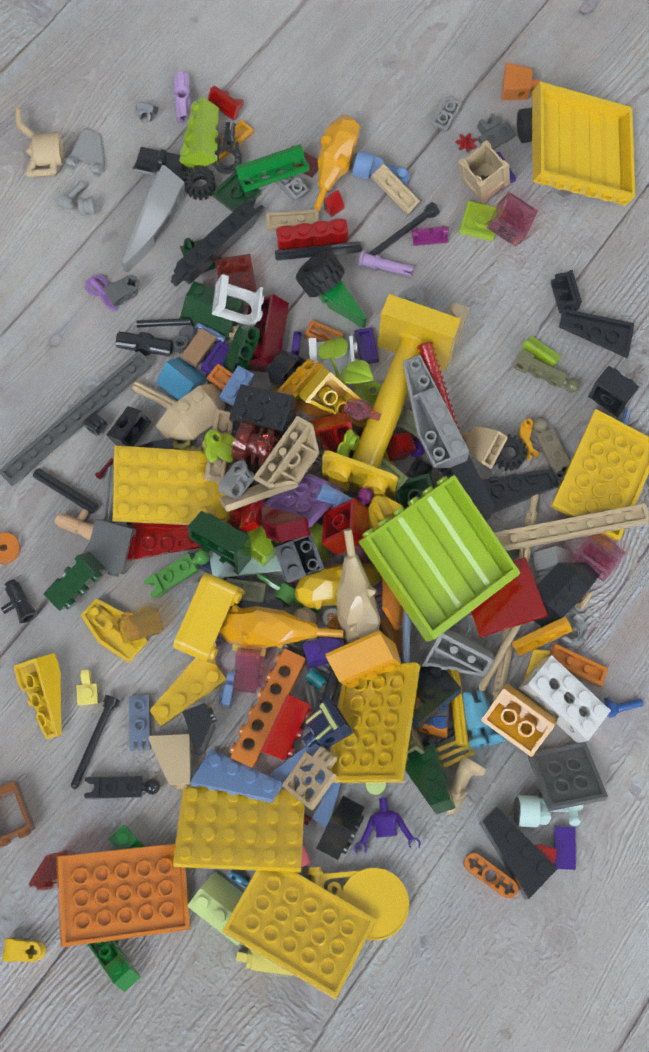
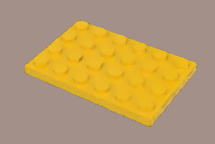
[550,409,649,542]
[112,445,230,525]
[330,663,420,783]
[173,786,306,872]
[222,870,376,1000]

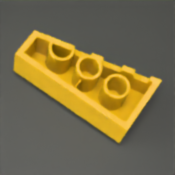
[298,366,372,428]

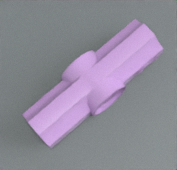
[174,71,191,124]

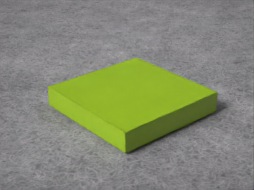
[459,200,502,241]

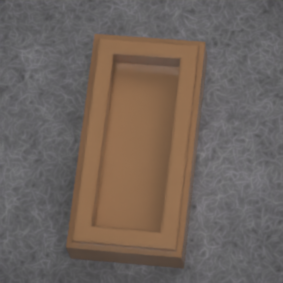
[181,328,217,368]

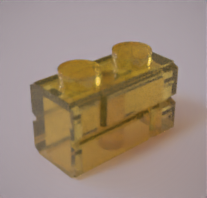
[117,606,164,644]

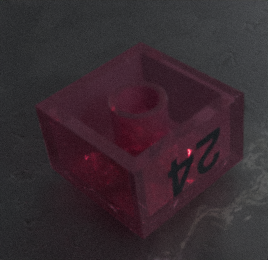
[486,192,538,247]

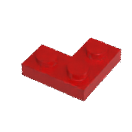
[227,500,265,533]

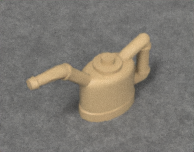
[14,106,64,178]

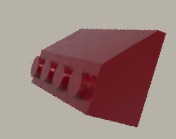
[241,294,289,372]

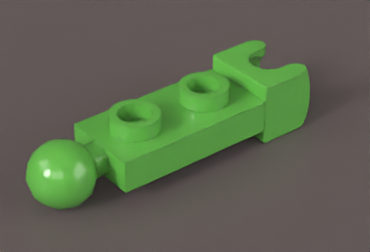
[144,549,210,598]

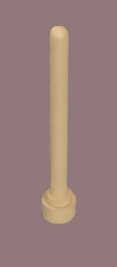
[478,624,522,691]

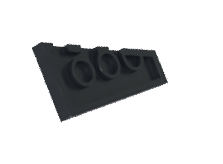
[559,308,634,358]
[482,469,558,514]

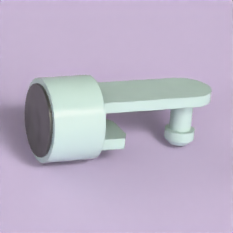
[514,795,583,827]

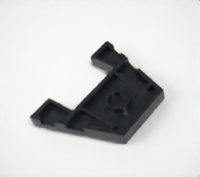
[412,666,461,729]

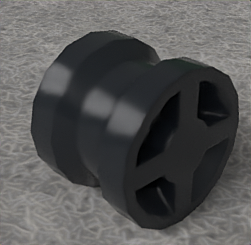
[83,413,108,436]

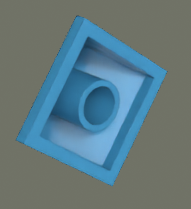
[156,357,207,401]

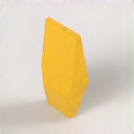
[80,599,148,663]

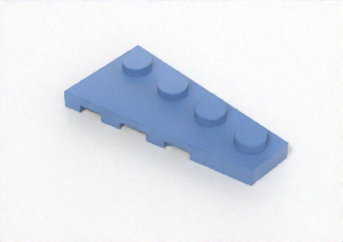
[190,749,282,803]

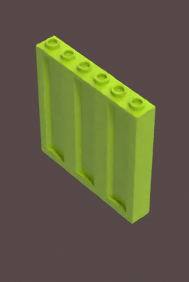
[358,475,520,642]

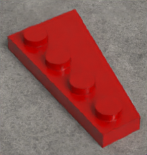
[127,522,202,561]

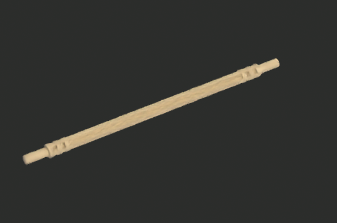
[492,494,539,704]

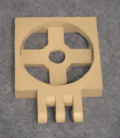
[282,746,337,810]

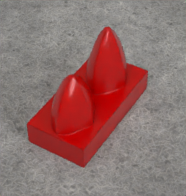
[208,85,244,120]

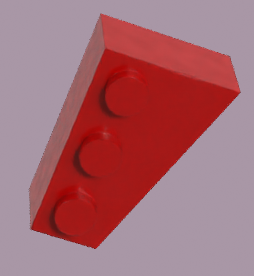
[309,412,355,459]

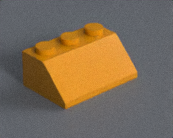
[325,630,401,688]
[481,683,558,757]

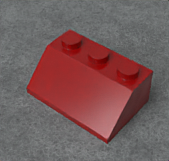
[261,694,313,761]

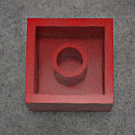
[322,498,369,555]

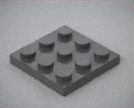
[527,742,608,812]

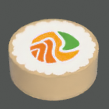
[322,608,338,627]

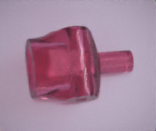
[344,398,381,421]

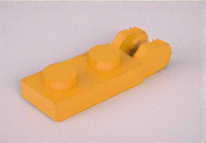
[277,359,323,398]

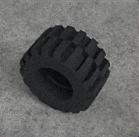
[295,250,345,298]

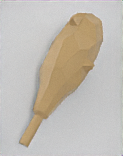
[337,529,380,645]

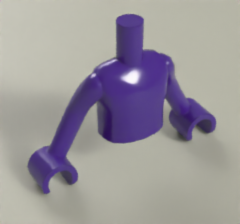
[354,798,421,854]

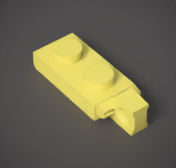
[236,949,293,976]

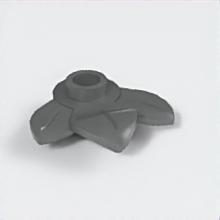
[172,325,197,353]

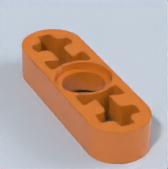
[463,853,518,898]

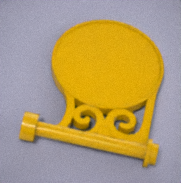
[307,867,409,940]

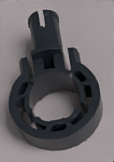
[213,122,242,175]

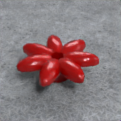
[455,133,477,153]

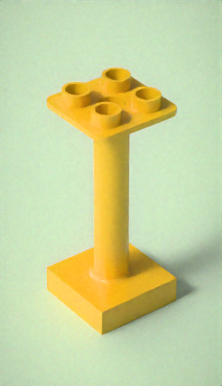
[322,294,461,500]

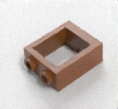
[0,781,36,848]

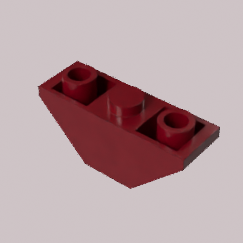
[261,506,311,542]

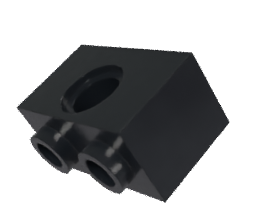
[106,406,152,447]

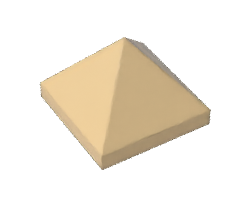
[573,591,593,609]

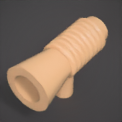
[55,509,94,541]

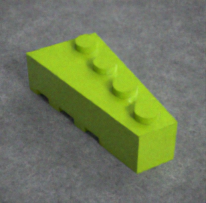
[179,97,219,170]

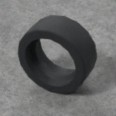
[516,107,532,143]

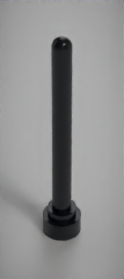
[369,202,440,256]
[71,694,120,789]

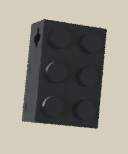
[229,384,299,438]

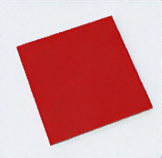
[471,557,548,638]

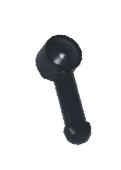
[422,725,455,747]

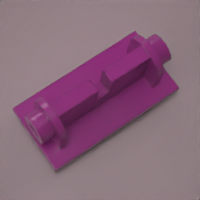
[411,225,449,246]

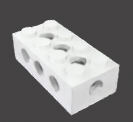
[519,655,611,743]

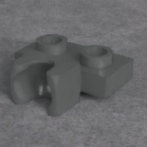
[477,113,516,150]

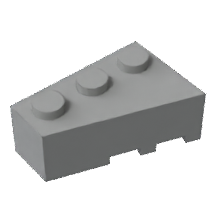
[422,629,494,677]

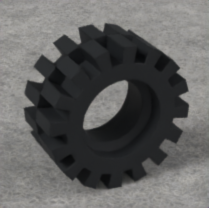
[184,165,216,200]
[494,434,527,471]

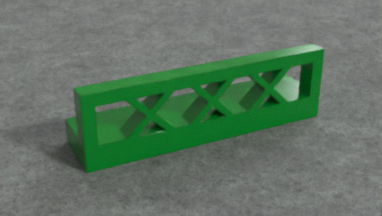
[235,144,310,193]

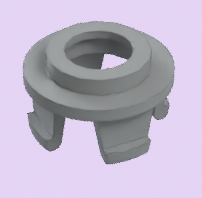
[557,613,589,647]

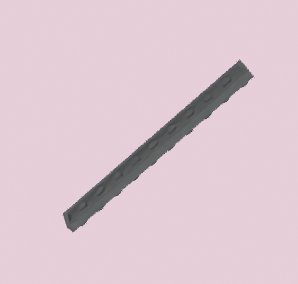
[0,351,152,486]

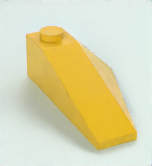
[13,653,61,739]

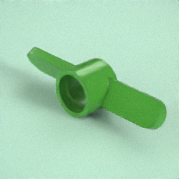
[256,573,320,615]

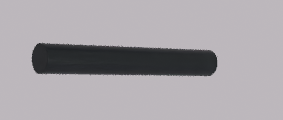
[136,318,192,328]

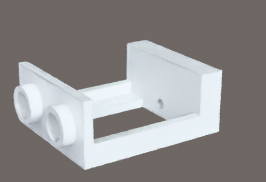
[212,274,264,326]

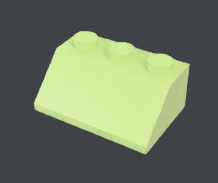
[188,872,243,946]

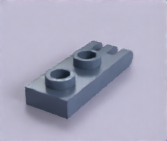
[129,695,151,751]

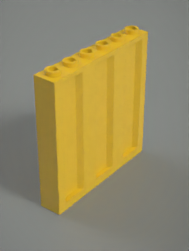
[532,81,635,205]

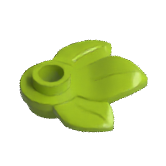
[352,382,381,408]
[204,429,238,463]
[337,429,359,458]

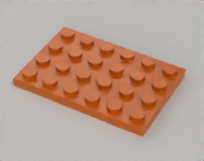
[56,843,190,947]

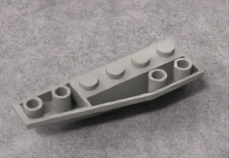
[121,165,186,272]
[403,355,469,468]

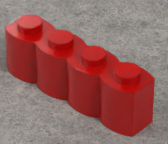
[276,218,349,250]

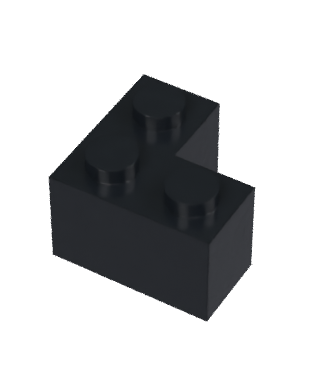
[316,795,365,860]

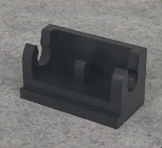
[550,270,582,314]

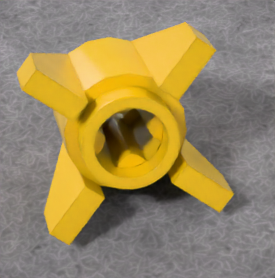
[368,495,404,530]

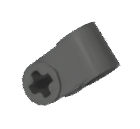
[104,275,140,306]

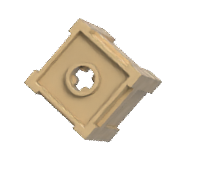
[458,140,510,204]

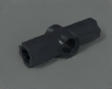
[116,331,173,357]

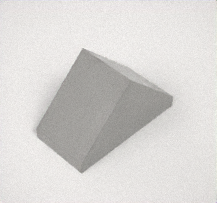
[532,546,573,572]

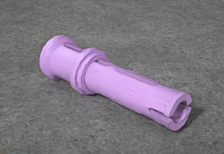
[358,251,413,277]

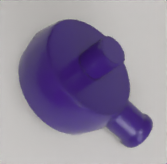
[410,437,425,458]

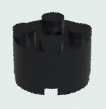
[266,350,306,388]

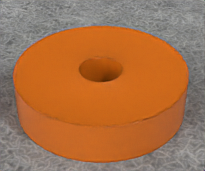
[0,533,21,564]

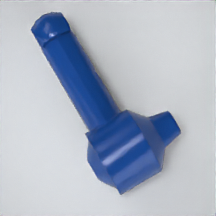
[604,697,644,718]

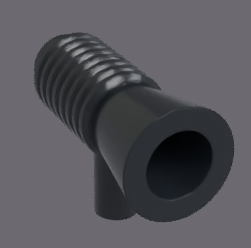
[1,579,38,623]

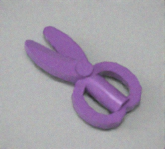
[84,274,124,312]

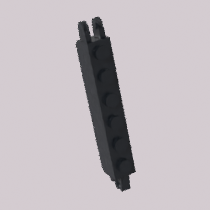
[171,198,265,286]

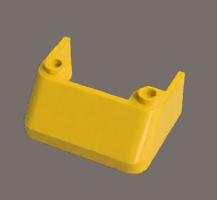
[173,573,246,664]

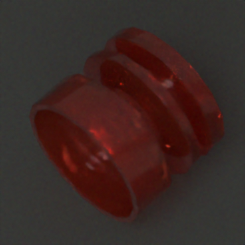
[231,420,275,467]

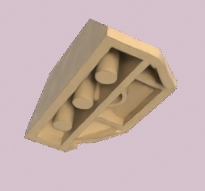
[156,384,226,440]
[253,416,320,489]

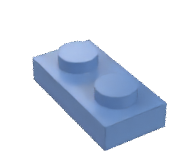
[219,366,255,406]

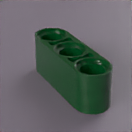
[223,325,260,373]

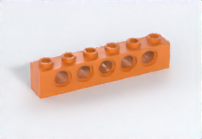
[229,648,306,769]

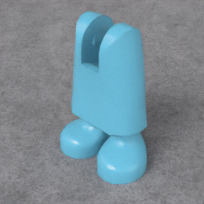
[463,690,506,749]

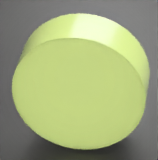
[365,783,386,795]

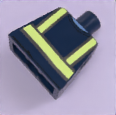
[302,697,354,748]

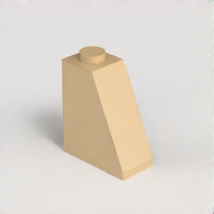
[149,734,192,790]

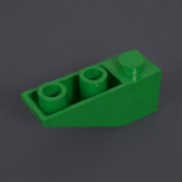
[88,940,141,992]

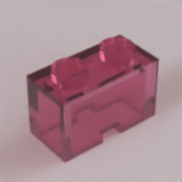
[232,648,265,693]

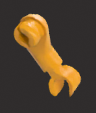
[519,418,539,460]

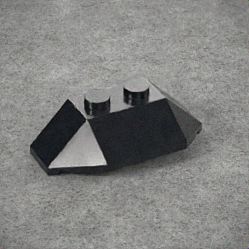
[534,562,600,628]

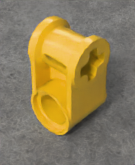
[2,938,46,962]

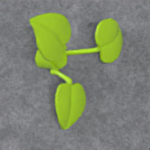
[295,337,374,400]

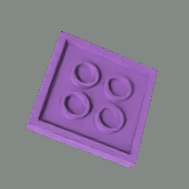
[265,473,344,528]

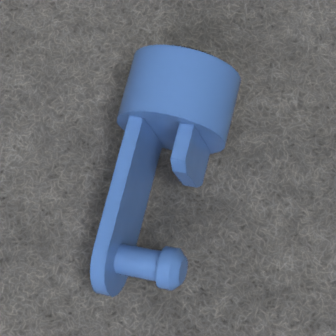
[352,150,410,185]

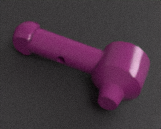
[357,488,374,507]

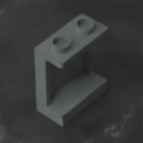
[87,519,137,577]

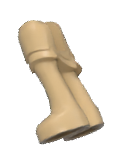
[446,756,486,815]

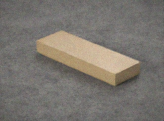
[370,163,420,215]
[266,210,319,232]

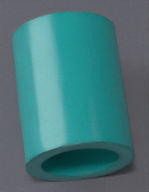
[305,668,327,690]

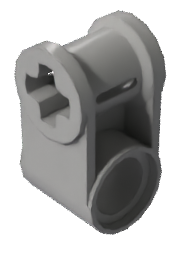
[218,460,255,499]

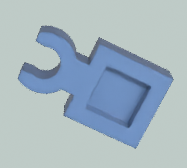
[219,671,236,709]

